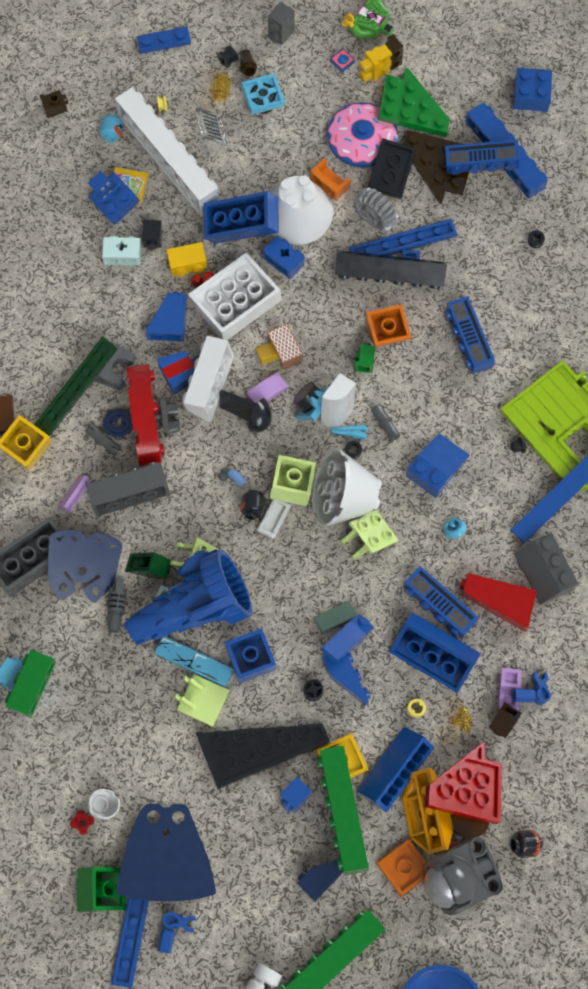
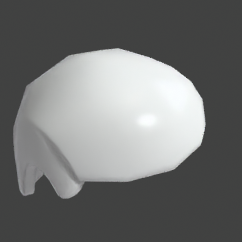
[87,789,120,820]

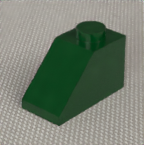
[125,552,172,579]

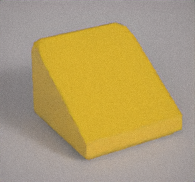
[255,343,279,365]

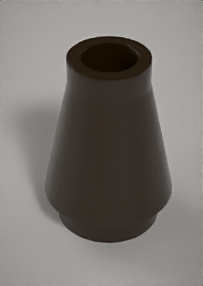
[240,49,257,76]

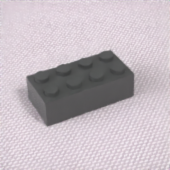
[86,462,170,517]
[0,517,63,597]

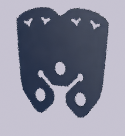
[48,530,123,603]

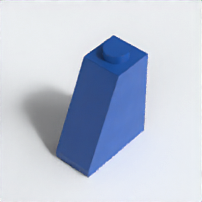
[146,292,187,342]

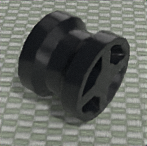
[217,45,239,68]
[304,679,324,702]

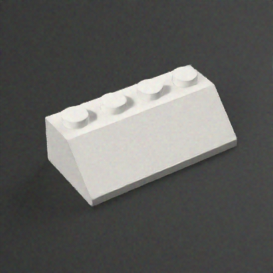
[182,336,234,422]

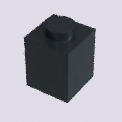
[142,220,163,250]

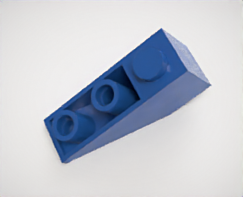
[322,653,370,706]

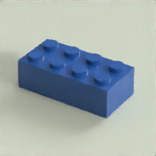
[203,191,279,244]

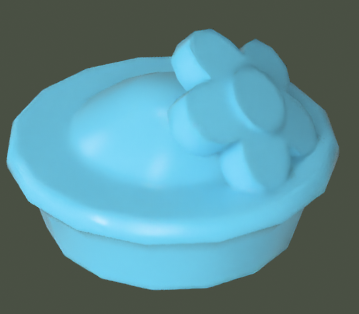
[444,518,467,539]

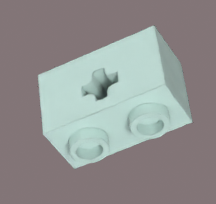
[102,236,142,265]

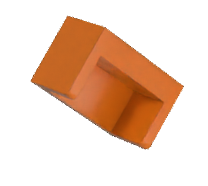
[310,158,351,201]

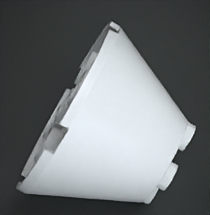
[269,175,333,245]
[312,449,382,526]

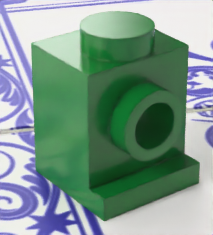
[354,343,376,373]

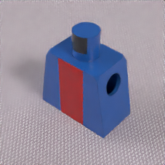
[157,351,200,395]

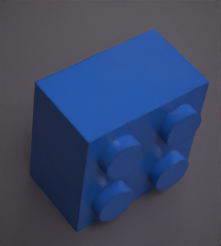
[513,68,552,112]
[225,628,277,684]

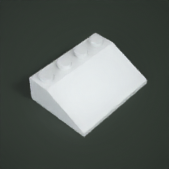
[188,253,282,340]

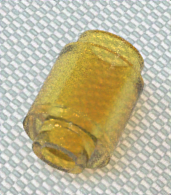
[212,73,231,101]

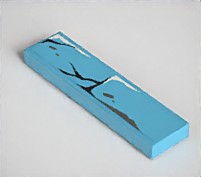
[154,637,234,688]

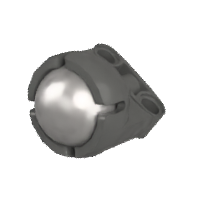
[423,837,503,915]

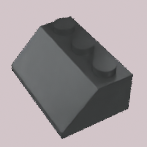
[514,532,578,605]

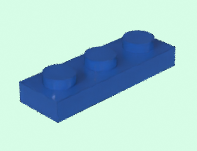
[137,26,191,54]

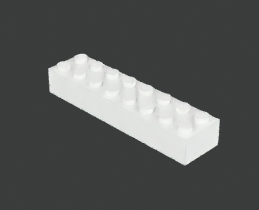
[115,87,219,217]

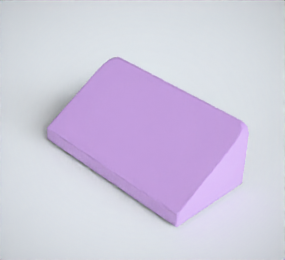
[58,475,90,513]

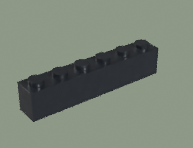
[335,250,447,289]

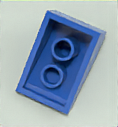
[406,433,470,498]

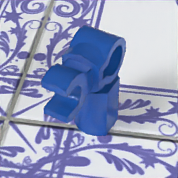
[511,672,551,705]
[157,912,196,954]

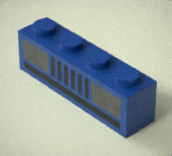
[445,140,519,175]
[444,296,495,374]
[403,566,479,639]

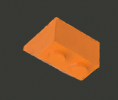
[365,304,412,347]

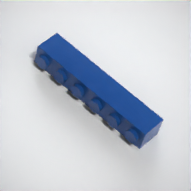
[465,102,548,199]

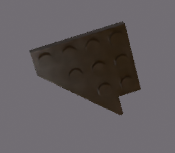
[403,130,469,204]

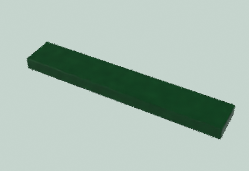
[34,336,119,436]

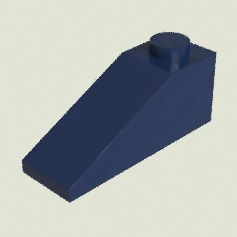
[297,859,343,902]

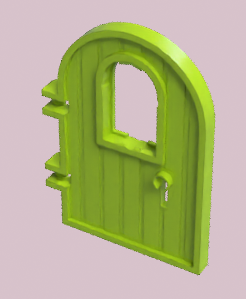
[500,360,588,491]

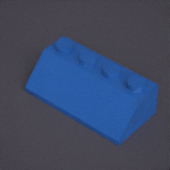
[390,613,481,693]

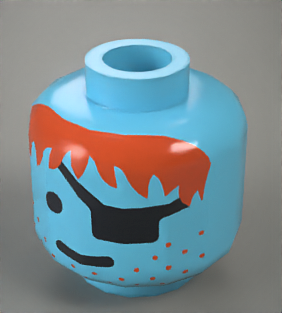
[100,114,123,143]

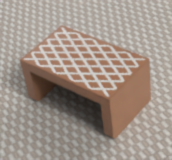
[267,323,303,369]

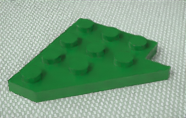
[378,68,450,137]

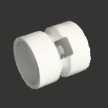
[245,963,282,989]

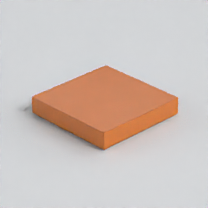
[376,838,426,897]

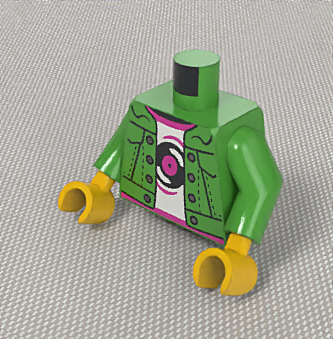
[342,0,394,40]

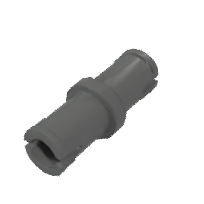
[371,404,400,441]
[85,422,121,456]

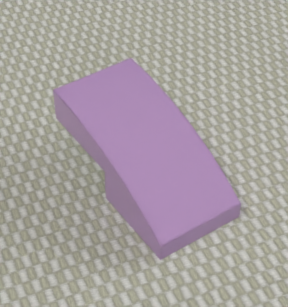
[245,373,289,403]
[498,668,521,711]

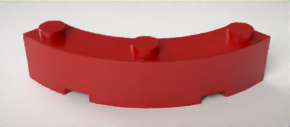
[127,364,165,466]

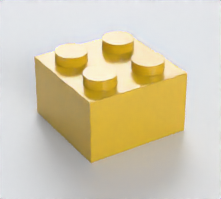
[0,415,53,471]

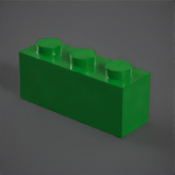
[5,650,56,718]

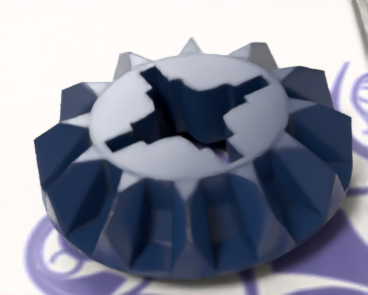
[103,409,133,438]

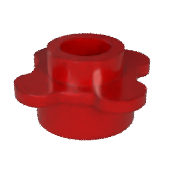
[70,810,94,835]

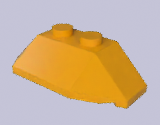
[402,767,453,854]

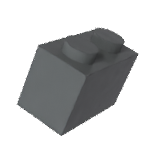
[268,2,295,45]

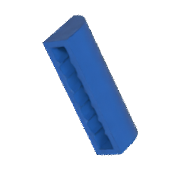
[356,727,434,813]

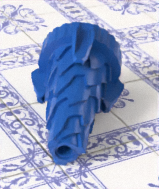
[124,549,253,646]

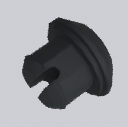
[511,437,526,453]

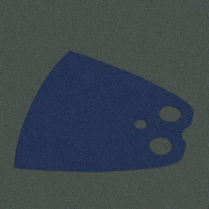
[116,803,216,901]

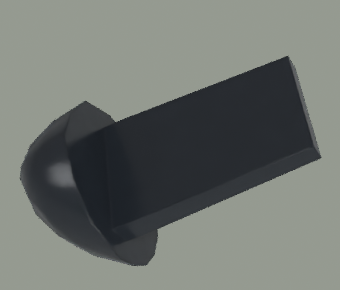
[219,389,272,433]

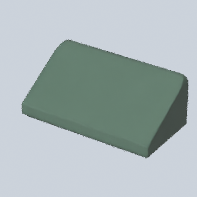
[314,601,357,635]

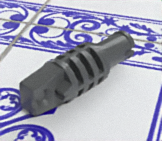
[107,577,127,633]

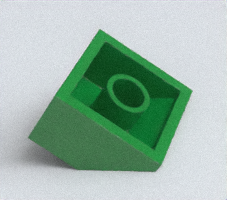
[77,867,126,912]

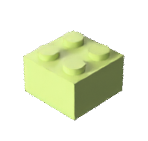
[269,455,316,506]

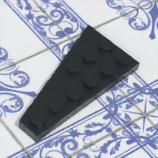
[195,723,330,790]

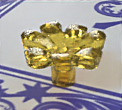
[451,706,472,733]

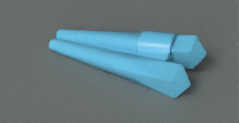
[331,425,368,439]

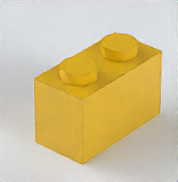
[166,242,208,277]

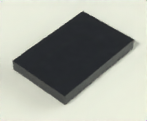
[367,138,416,199]

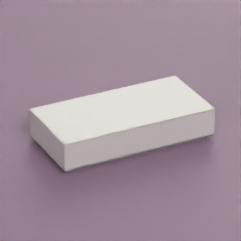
[257,499,291,539]

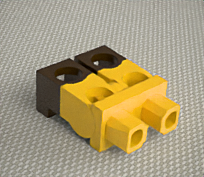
[359,34,403,83]

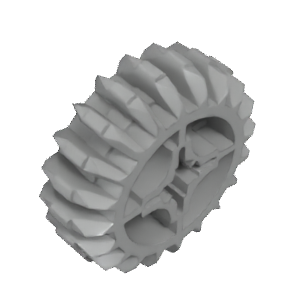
[353,187,399,232]

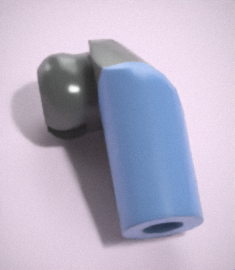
[218,468,247,487]

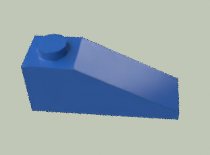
[321,614,374,663]

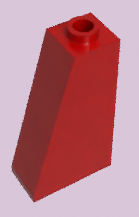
[459,573,537,632]

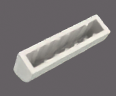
[321,373,356,427]

